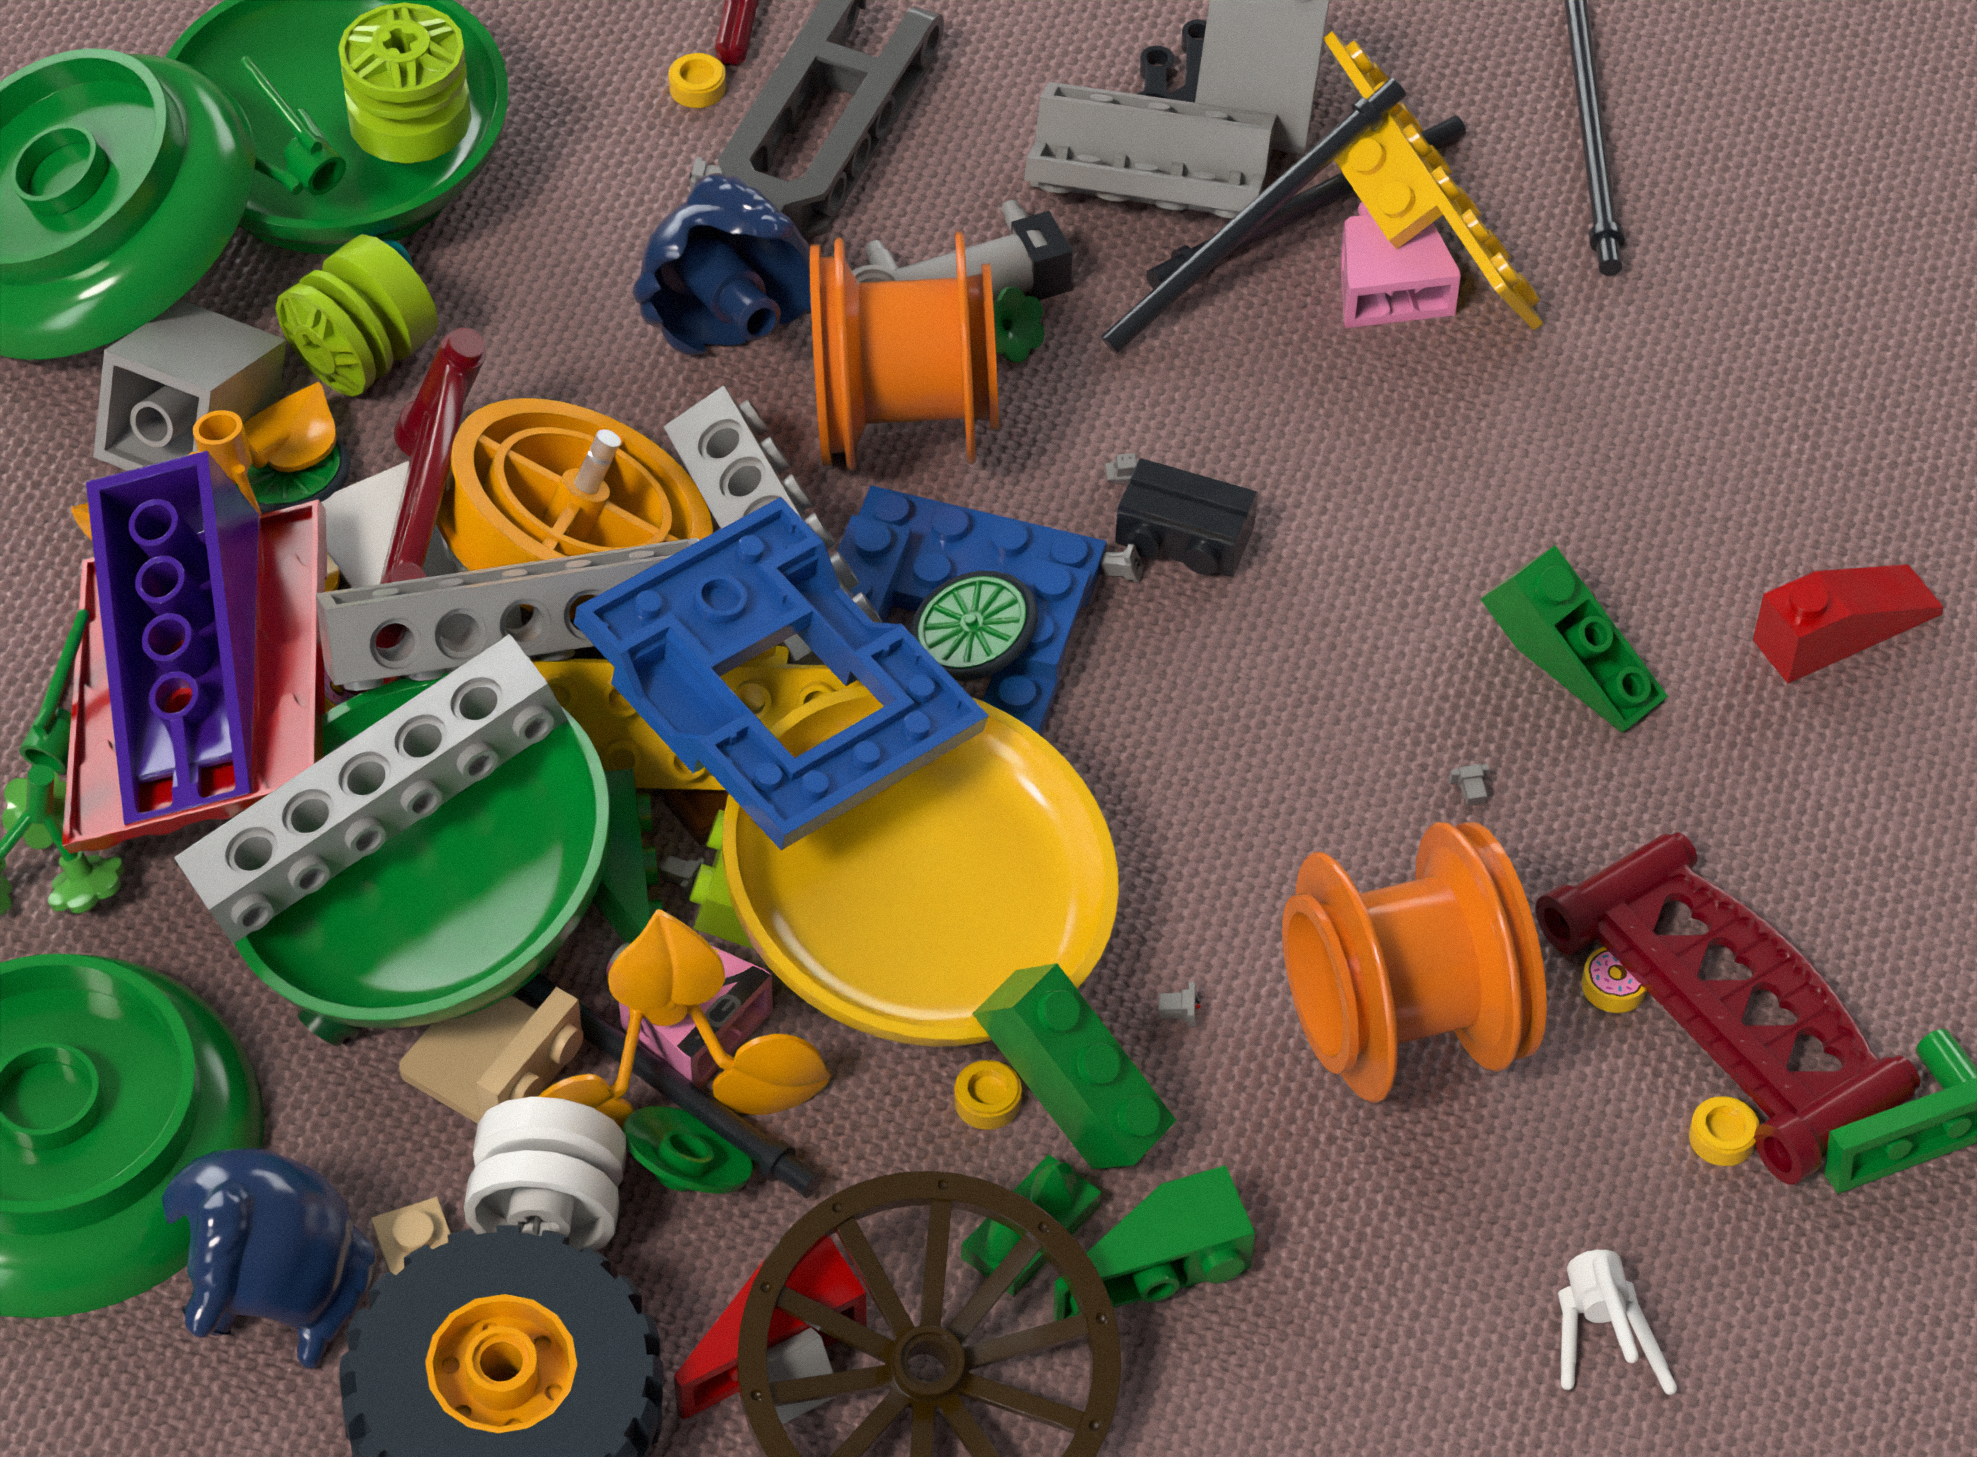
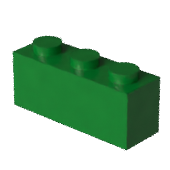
[972,963,1177,1169]

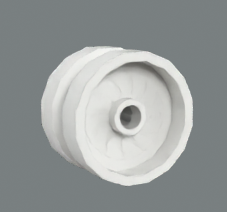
[464,1097,627,1252]

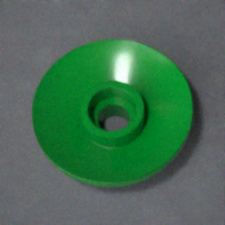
[622,1106,753,1194]

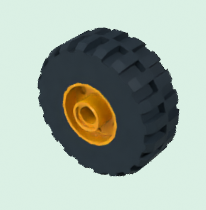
[339,1225,663,1457]

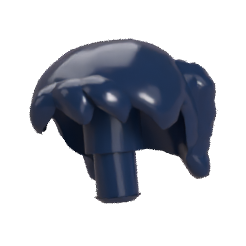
[633,173,811,355]
[162,1148,377,1369]

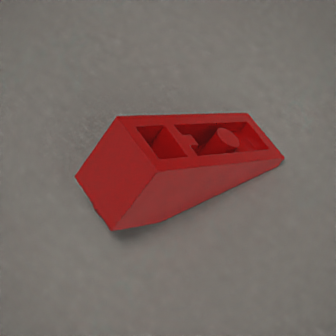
[1753,564,1944,684]
[674,1236,867,1420]

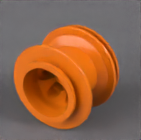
[810,231,999,471]
[1282,822,1547,1103]

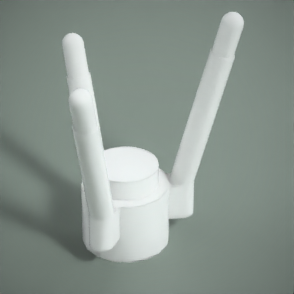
[1558,1250,1677,1395]

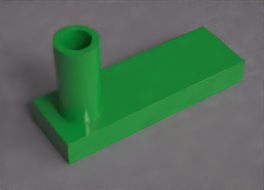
[1824,1029,1977,1194]

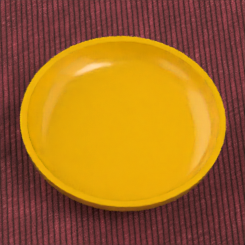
[722,685,1119,1046]

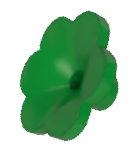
[993,287,1045,363]

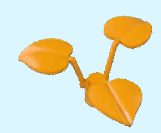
[71,382,340,592]
[537,909,832,1130]

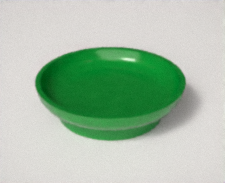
[165,0,509,254]
[0,48,256,360]
[235,673,612,1028]
[0,954,264,1318]

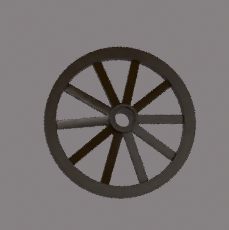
[737,1171,1121,1457]

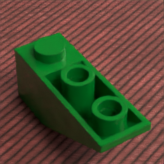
[1480,545,1668,733]
[592,769,662,943]
[1053,1165,1255,1321]

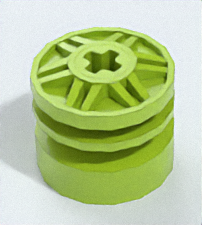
[338,3,472,164]
[275,234,439,397]

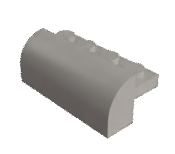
[1024,82,1277,218]

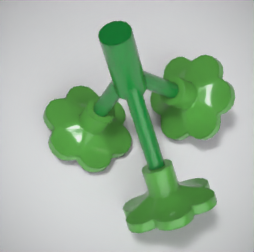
[0,764,125,915]

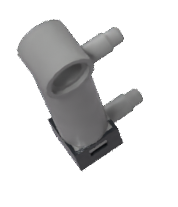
[852,200,1073,301]

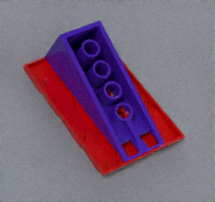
[62,451,328,854]

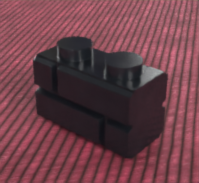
[1115,458,1258,577]

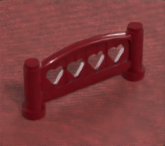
[342,327,486,696]
[1535,832,1920,1185]

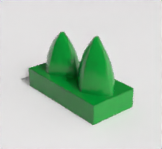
[961,1154,1102,1297]

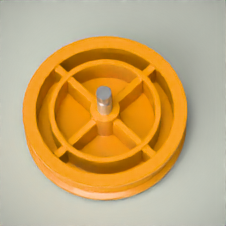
[436,398,713,619]

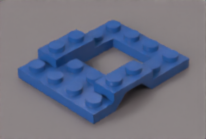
[837,485,1107,736]
[574,497,989,850]

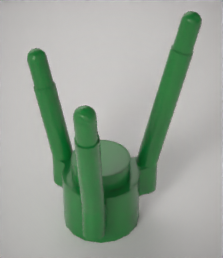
[240,56,346,195]
[19,609,90,775]

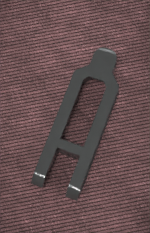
[718,0,944,239]

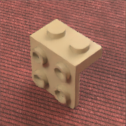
[399,987,583,1124]

